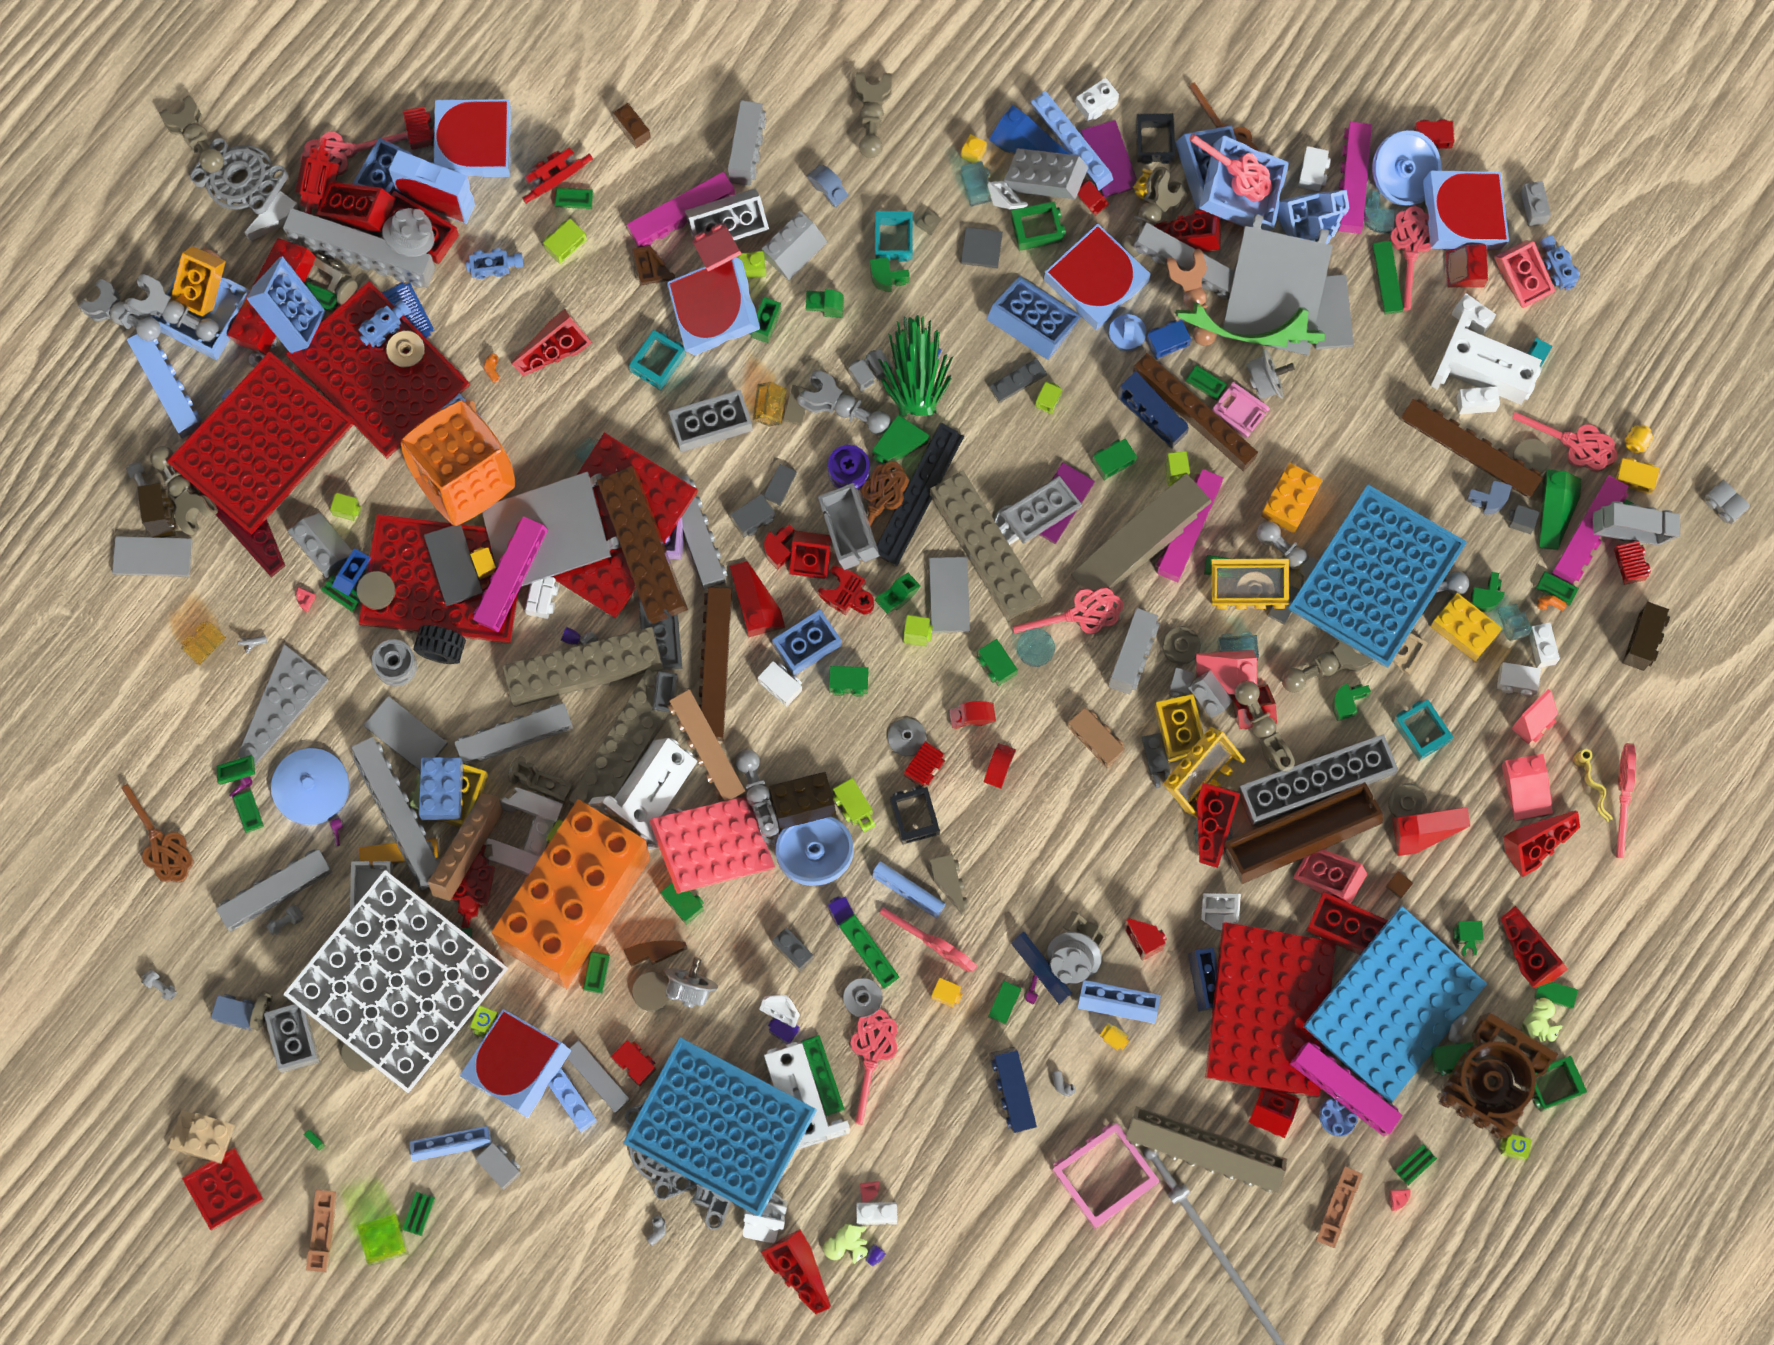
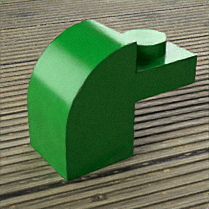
[870,258,910,292]
[805,289,844,318]
[875,572,921,614]
[1470,572,1505,613]
[1332,683,1371,721]

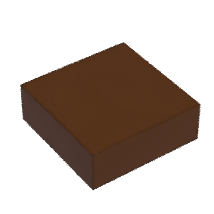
[1386,871,1413,899]

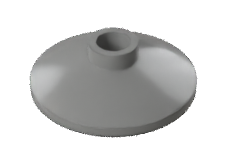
[888,718,926,756]
[843,978,883,1017]

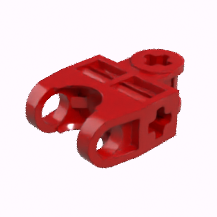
[817,566,874,616]

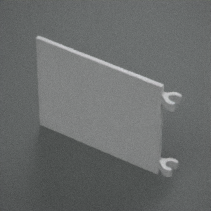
[1222,214,1333,355]
[482,472,621,586]

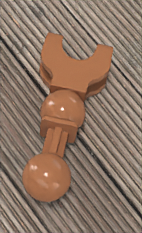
[1166,249,1217,346]

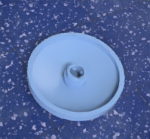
[1372,131,1442,206]
[271,748,350,825]
[775,817,854,886]

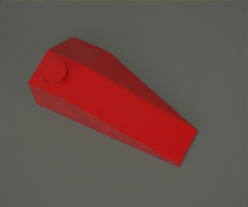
[1154,209,1221,251]
[1197,783,1240,868]
[1503,810,1580,877]
[761,1230,831,1315]

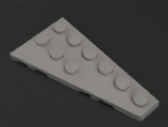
[238,644,329,766]

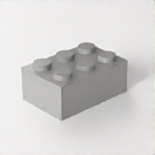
[264,1004,320,1073]

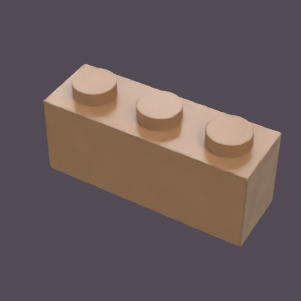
[1067,708,1125,768]

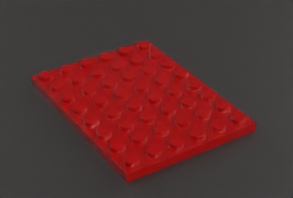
[286,281,470,459]
[167,351,354,535]
[551,432,699,619]
[359,514,519,644]
[1205,922,1336,1097]

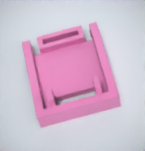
[1212,382,1270,438]

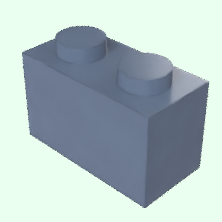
[211,994,255,1031]

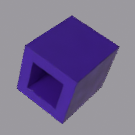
[828,896,854,929]
[768,1017,800,1045]

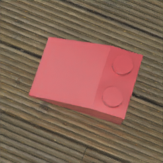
[692,224,741,271]
[1494,240,1556,308]
[1196,650,1257,695]
[1512,689,1558,744]
[1502,754,1553,821]
[1293,849,1367,904]

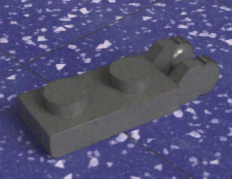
[1142,733,1170,788]

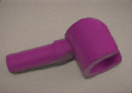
[229,776,252,798]
[330,818,343,846]
[1025,976,1038,1004]

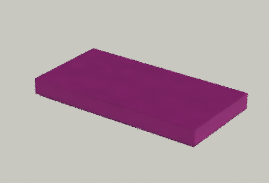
[1080,120,1137,198]
[1038,462,1095,545]

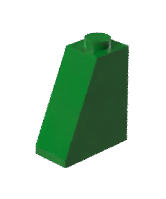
[872,415,929,464]

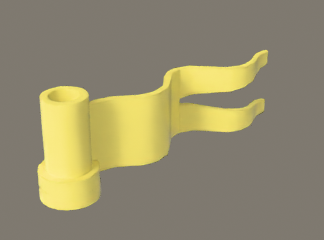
[1573,749,1613,822]

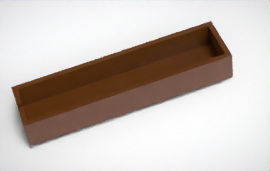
[597,466,688,624]
[1225,782,1383,884]

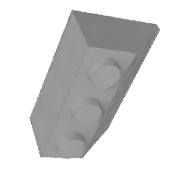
[761,211,827,281]
[288,513,352,579]

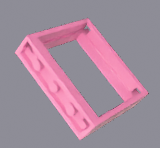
[1052,1123,1159,1229]

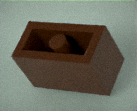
[613,103,651,149]

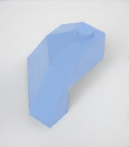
[1278,190,1349,244]

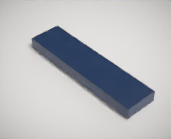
[1011,932,1072,1005]

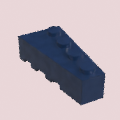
[1118,371,1189,449]
[991,1047,1037,1133]

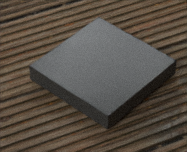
[961,227,1003,268]

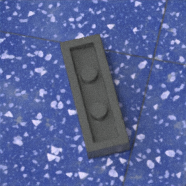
[989,358,1047,403]

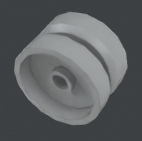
[372,639,417,687]

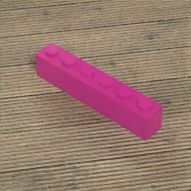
[1338,122,1372,234]
[627,172,735,248]
[1156,469,1224,583]
[1552,475,1629,584]
[473,516,548,632]
[1290,1042,1403,1137]

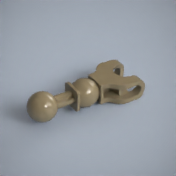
[855,72,892,158]
[159,95,224,173]
[1120,166,1185,258]
[150,446,218,535]
[1282,640,1374,693]
[1235,681,1295,771]

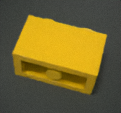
[1615,458,1660,494]

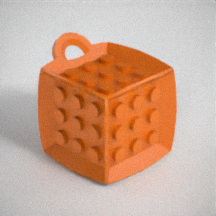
[401,400,515,526]

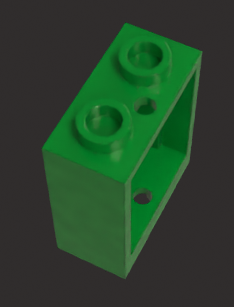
[1011,201,1066,251]
[1532,1056,1587,1112]

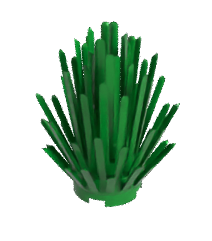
[878,315,953,416]

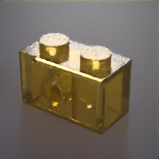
[753,382,786,427]
[180,621,226,666]

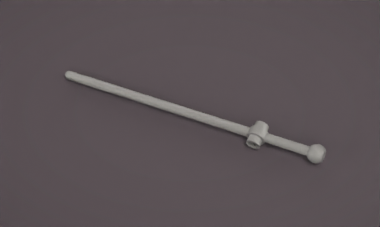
[1143,1147,1285,1345]

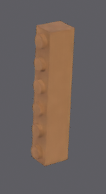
[667,689,745,801]
[428,793,503,901]

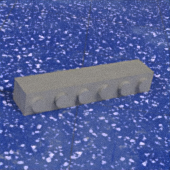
[1132,222,1235,300]
[678,475,727,590]
[455,703,573,766]
[216,849,333,932]

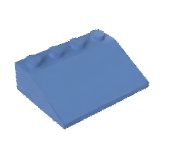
[1175,125,1236,210]
[247,256,326,353]
[986,276,1081,360]

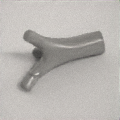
[237,635,267,653]

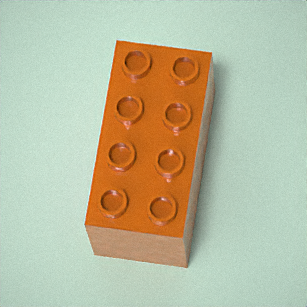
[491,799,651,990]

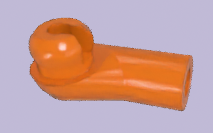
[1537,596,1567,611]

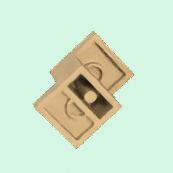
[168,1110,235,1164]

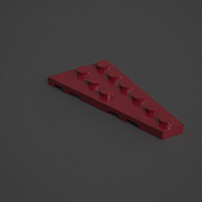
[199,492,286,578]

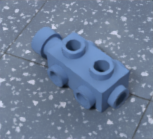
[1540,235,1580,290]
[466,248,524,279]
[358,300,411,347]

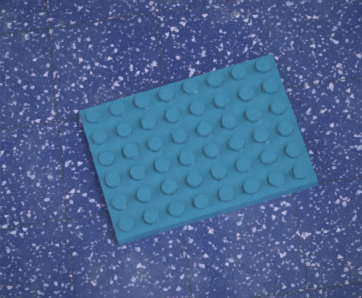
[1289,485,1467,668]
[1303,906,1487,1104]
[623,1037,817,1217]

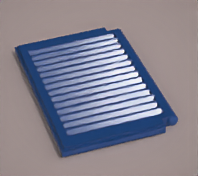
[382,282,434,338]

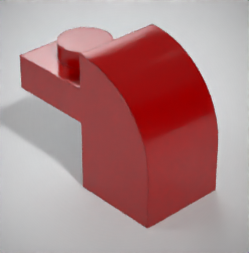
[764,524,795,570]
[949,701,996,729]
[983,743,1016,789]

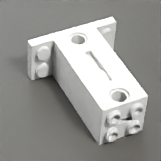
[1431,309,1542,405]
[589,738,697,850]
[764,1042,850,1150]

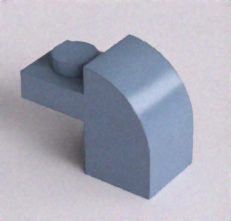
[807,164,849,207]
[1466,481,1512,515]

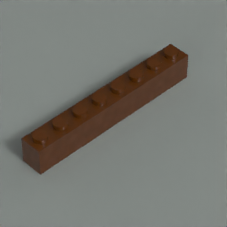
[1133,353,1258,471]
[1401,399,1543,499]
[698,587,732,742]

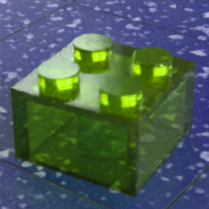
[357,1213,409,1266]

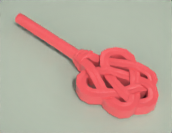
[300,131,408,175]
[1189,134,1272,202]
[1390,206,1431,311]
[1512,412,1617,472]
[1013,587,1123,634]
[1616,743,1636,858]
[880,908,977,973]
[850,1009,897,1125]

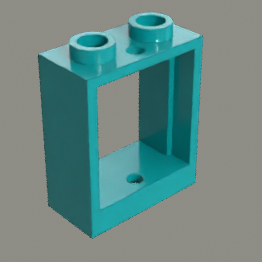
[875,211,913,262]
[629,330,686,391]
[1393,699,1454,761]

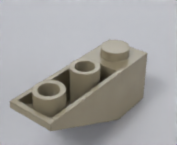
[930,855,968,915]

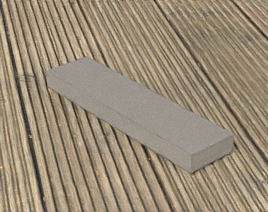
[567,1040,630,1113]

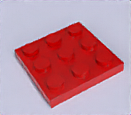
[182,1148,264,1231]

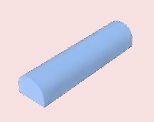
[872,861,946,918]
[410,1126,491,1162]

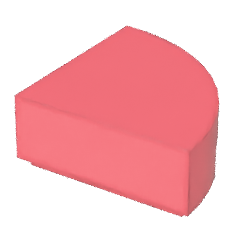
[296,587,316,613]
[860,1181,880,1203]
[1390,1189,1411,1211]

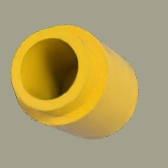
[1099,1023,1129,1051]

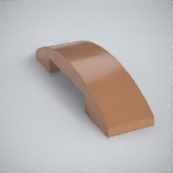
[1316,1166,1363,1249]
[306,1190,336,1272]

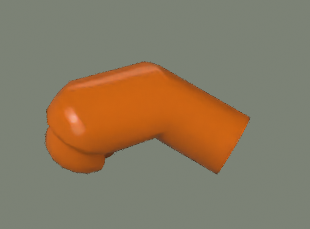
[484,353,500,383]

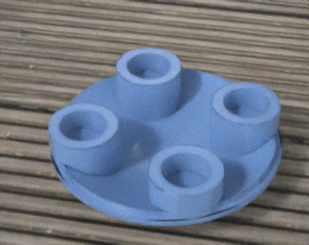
[1319,1098,1358,1137]

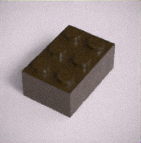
[137,483,178,538]
[1622,601,1670,671]
[769,772,836,830]

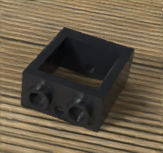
[1135,113,1176,164]
[890,786,940,845]

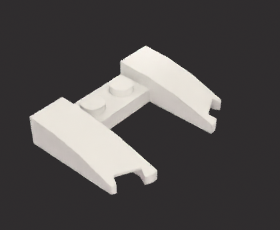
[486,787,563,875]

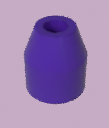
[561,627,581,645]
[865,1244,886,1266]

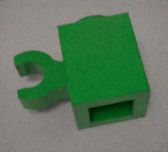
[1453,921,1484,957]

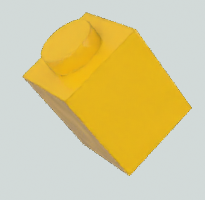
[961,134,987,166]
[470,547,497,580]
[931,978,963,1008]

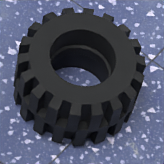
[413,625,466,664]

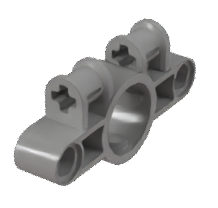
[690,1183,731,1230]

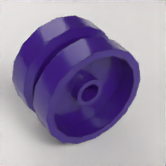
[828,445,870,490]

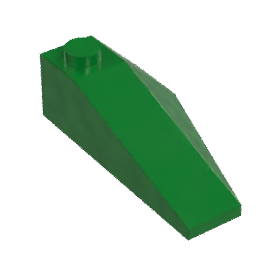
[1539,469,1582,550]

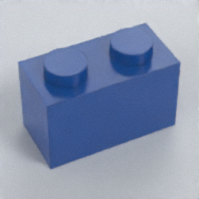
[1147,320,1191,359]
[332,548,371,596]

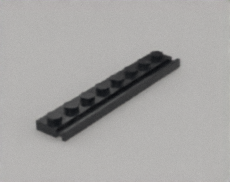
[876,422,964,566]

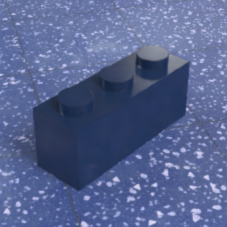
[1188,948,1218,1012]

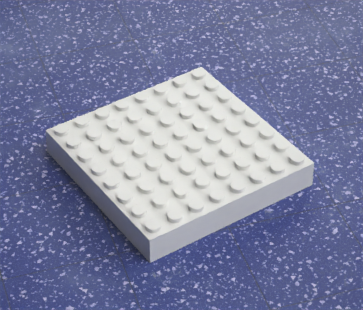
[283,870,509,1093]

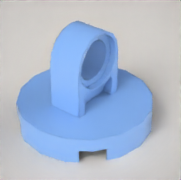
[1109,314,1146,352]

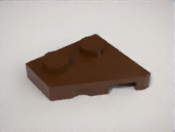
[632,246,675,286]

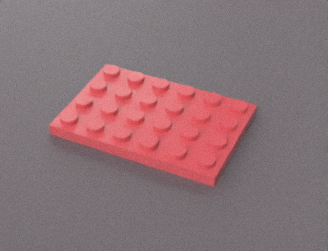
[649,796,775,894]

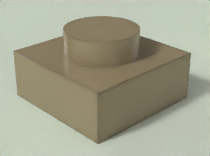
[917,209,942,236]

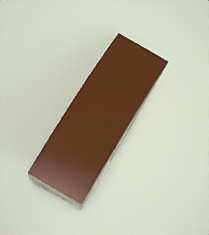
[624,940,688,967]

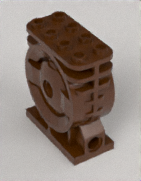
[1437,1013,1558,1139]

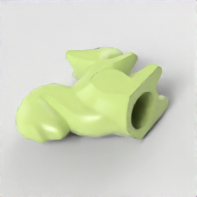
[1521,998,1562,1042]
[823,1223,868,1264]

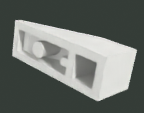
[245,191,300,241]

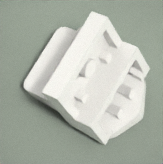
[743,1192,787,1243]

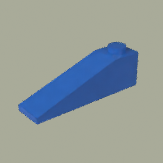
[989,105,1070,155]

